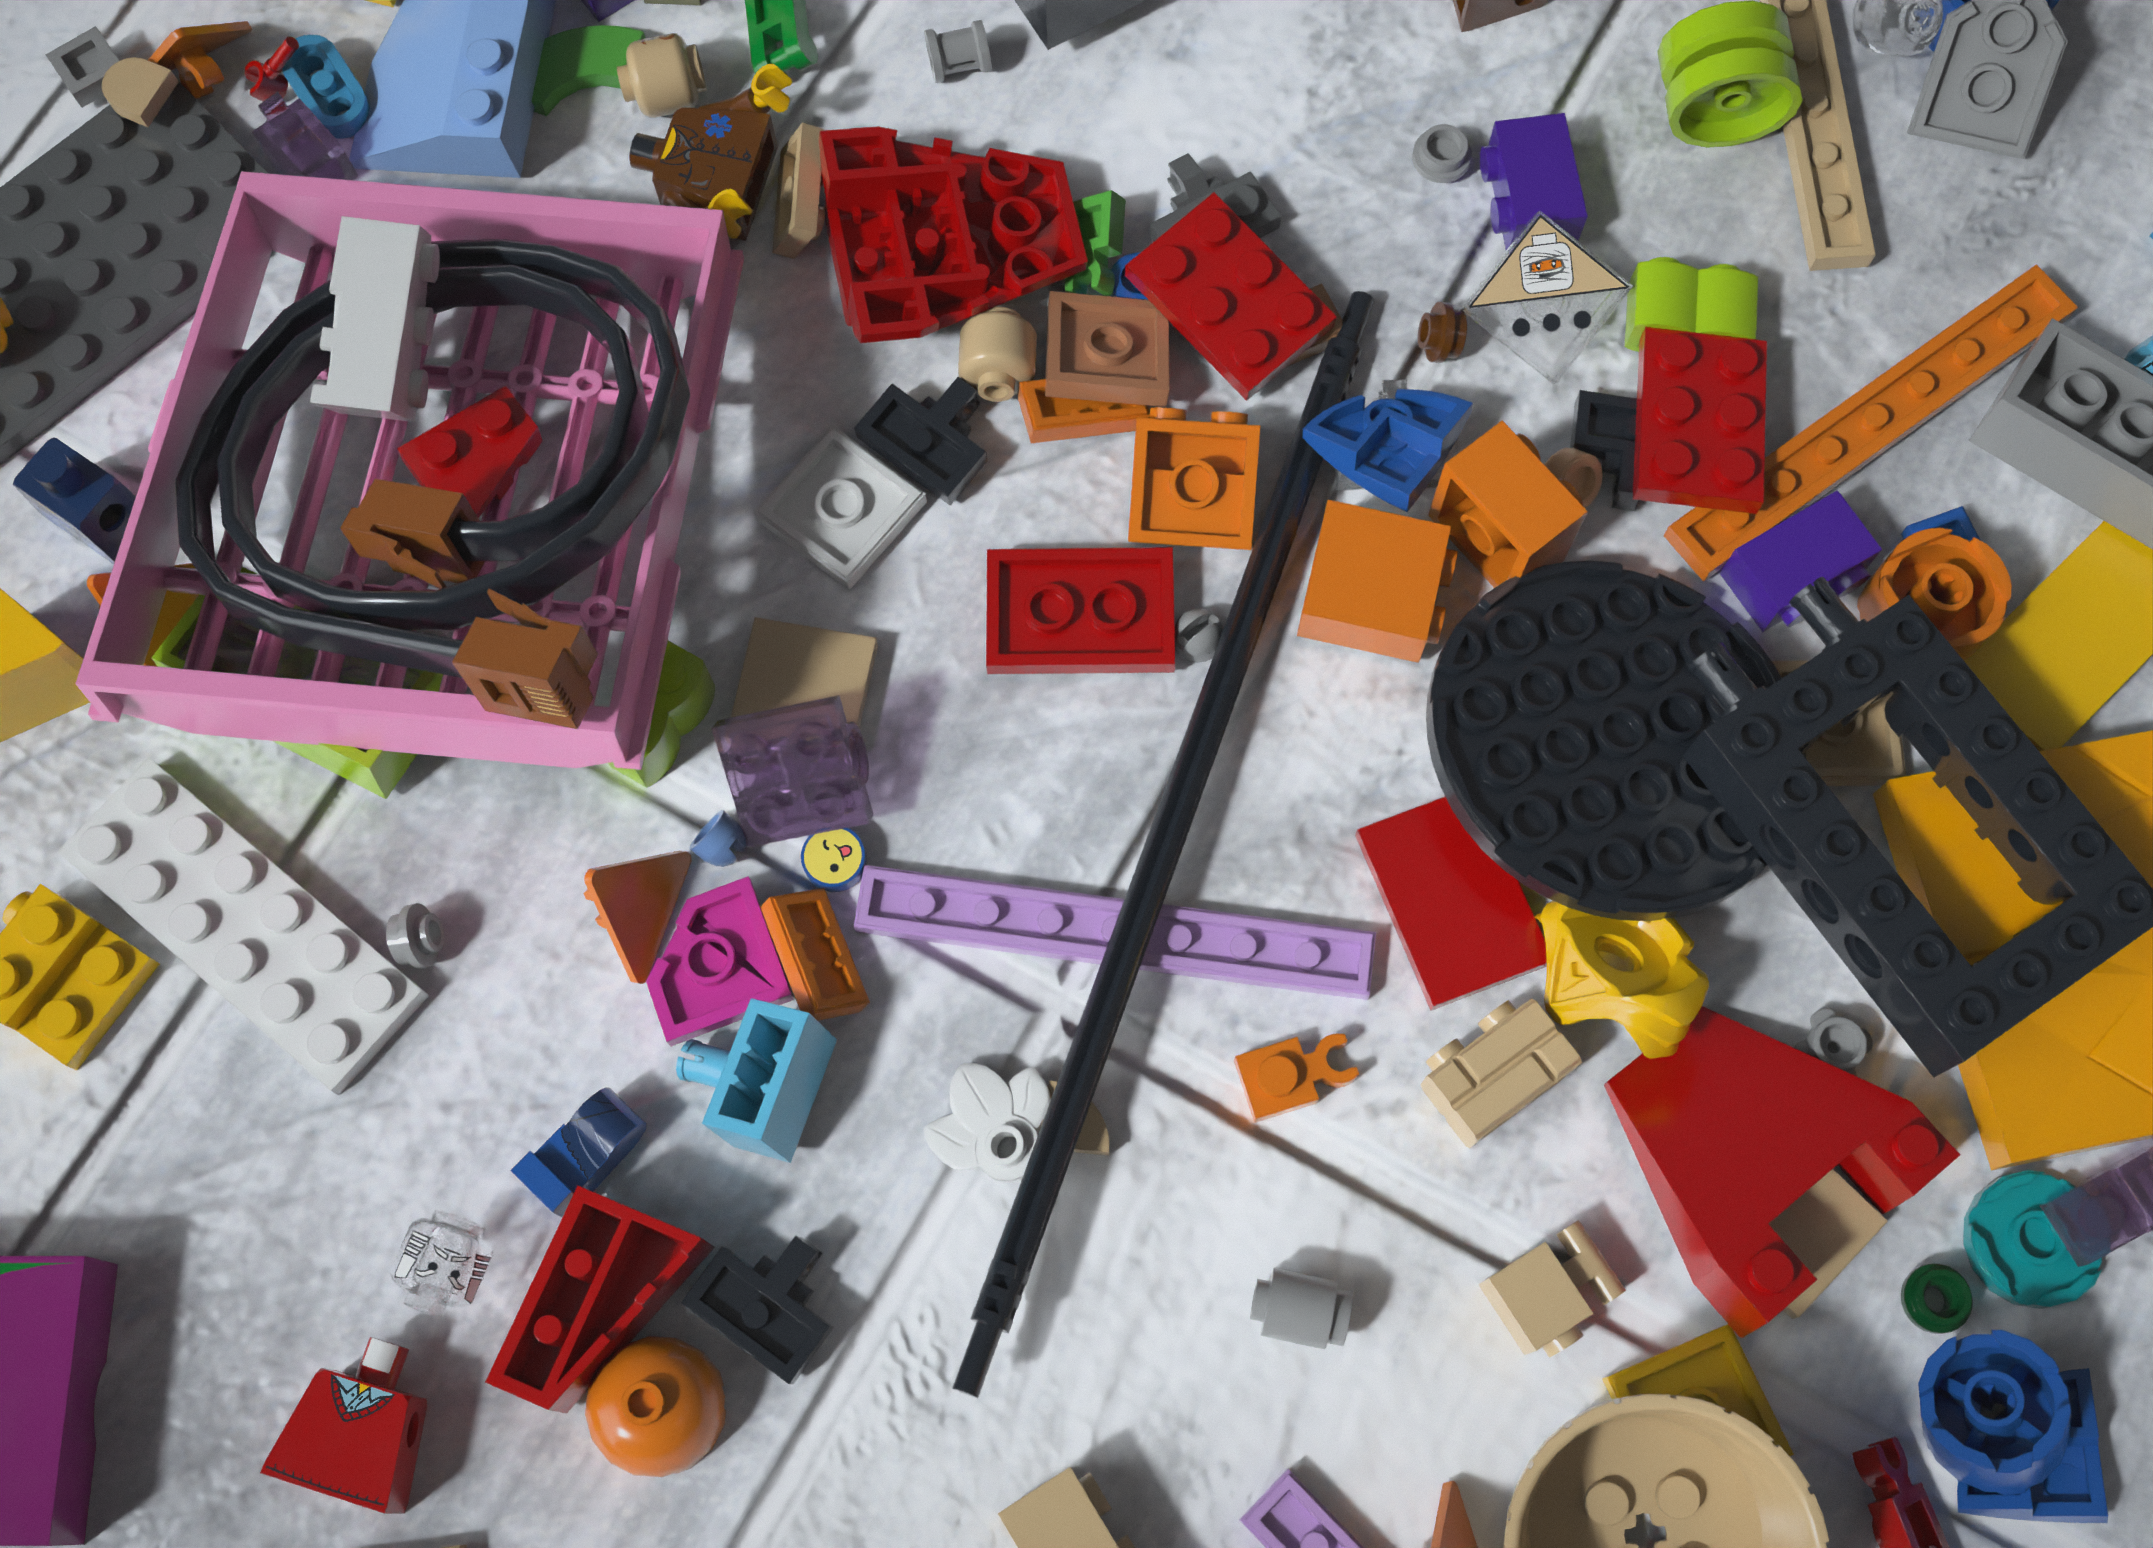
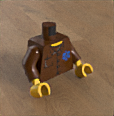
[629,64,793,241]

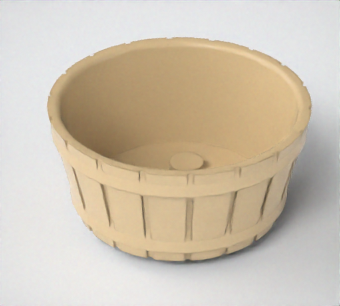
[1503,1394,1829,1548]

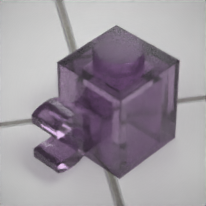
[252,92,358,180]

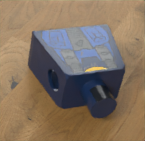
[12,437,136,564]

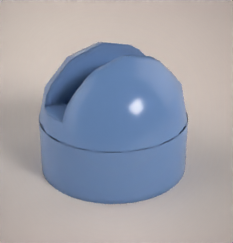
[689,810,746,867]

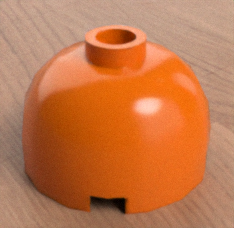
[585,1336,726,1477]

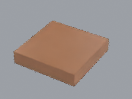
[1045,291,1170,407]

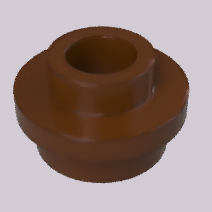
[1418,302,1467,363]

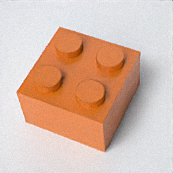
[1428,420,1588,588]

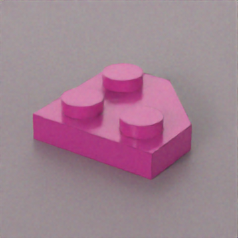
[646,876,794,1047]

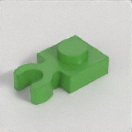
[1065,190,1126,296]

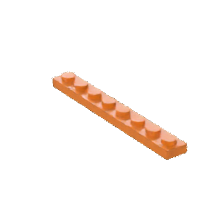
[1663,264,2078,582]

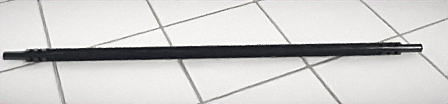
[952,291,1374,1398]

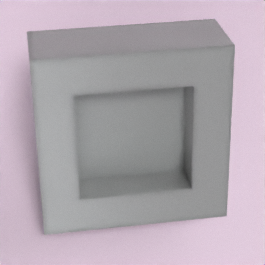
[45,26,120,108]

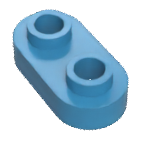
[282,35,370,139]

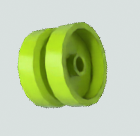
[1657,0,1803,148]

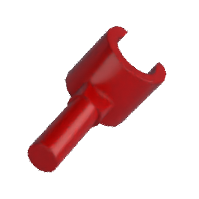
[245,36,299,105]

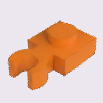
[1234,1034,1359,1123]

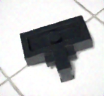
[854,377,988,506]
[1570,390,1638,511]
[681,1235,834,1385]

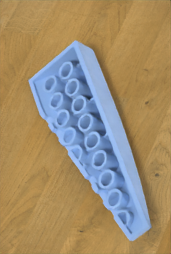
[349,0,556,178]

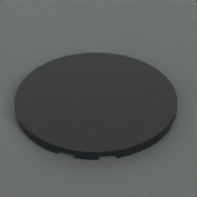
[1426,560,1806,921]

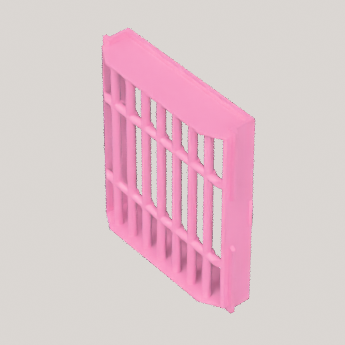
[76,171,744,770]

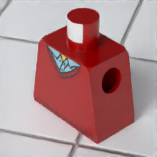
[260,1337,427,1514]

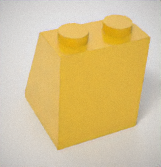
[0,588,90,742]

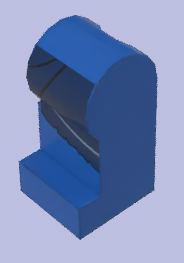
[510,1087,647,1217]

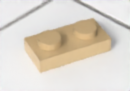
[772,122,825,259]

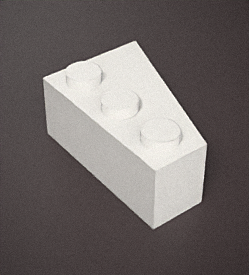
[310,216,440,422]

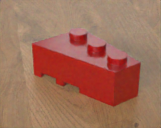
[485,1185,715,1413]

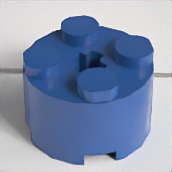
[1918,1330,2071,1496]

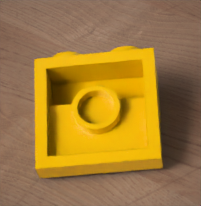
[0,883,160,1071]

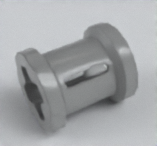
[924,20,992,83]

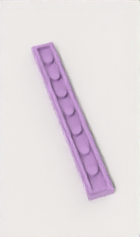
[853,865,1376,1000]

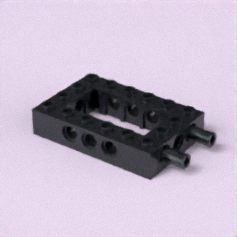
[1683,576,2153,1078]

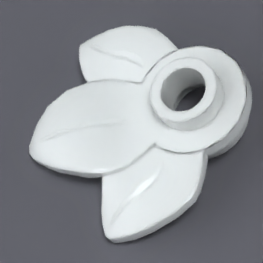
[924,1063,1051,1183]

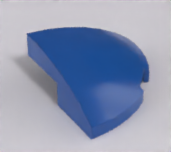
[1302,389,1473,512]
[1957,1368,2108,1523]

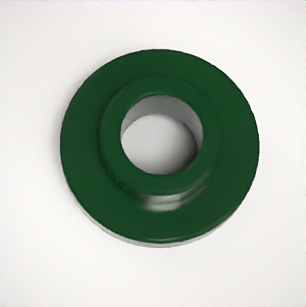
[1901,1264,1973,1334]

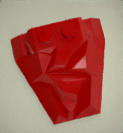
[819,126,1088,343]

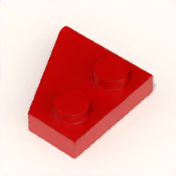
[397,386,543,518]

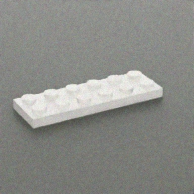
[57,757,429,1095]

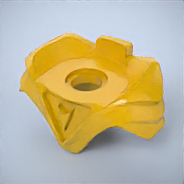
[1534,901,1709,1059]

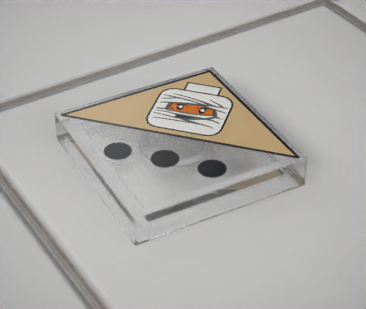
[1460,210,1633,384]

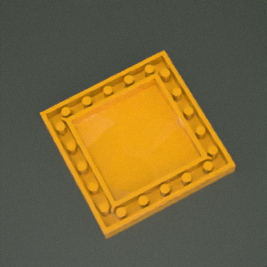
[1873,730,2153,1171]

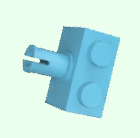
[676,998,837,1163]

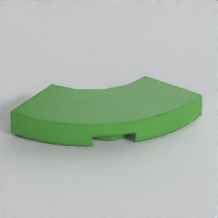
[532,25,646,117]

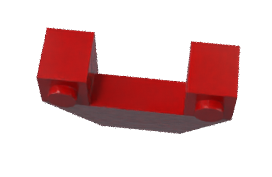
[1604,1006,1961,1338]

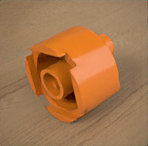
[1857,528,2012,661]

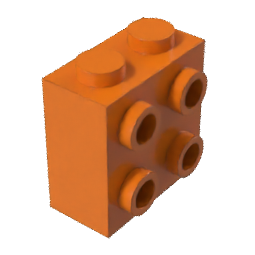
[1297,499,1458,663]

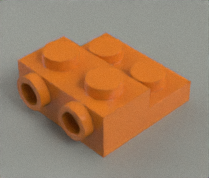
[1128,407,1261,551]

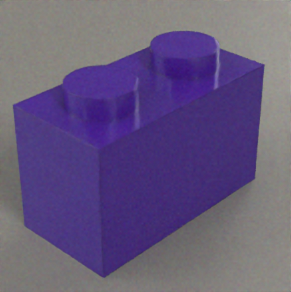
[1480,113,1588,256]
[1719,490,1882,633]

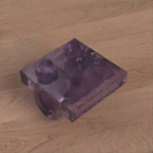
[711,695,874,847]

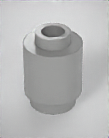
[1250,1268,1353,1350]

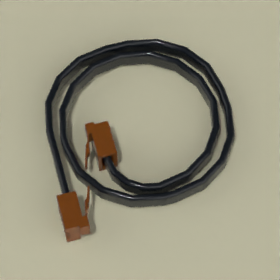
[175,239,690,729]

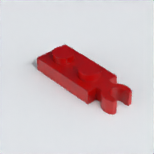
[1852,1436,1950,1548]

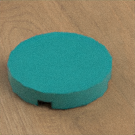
[1963,1170,2107,1309]

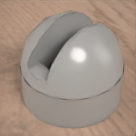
[1175,608,1223,662]

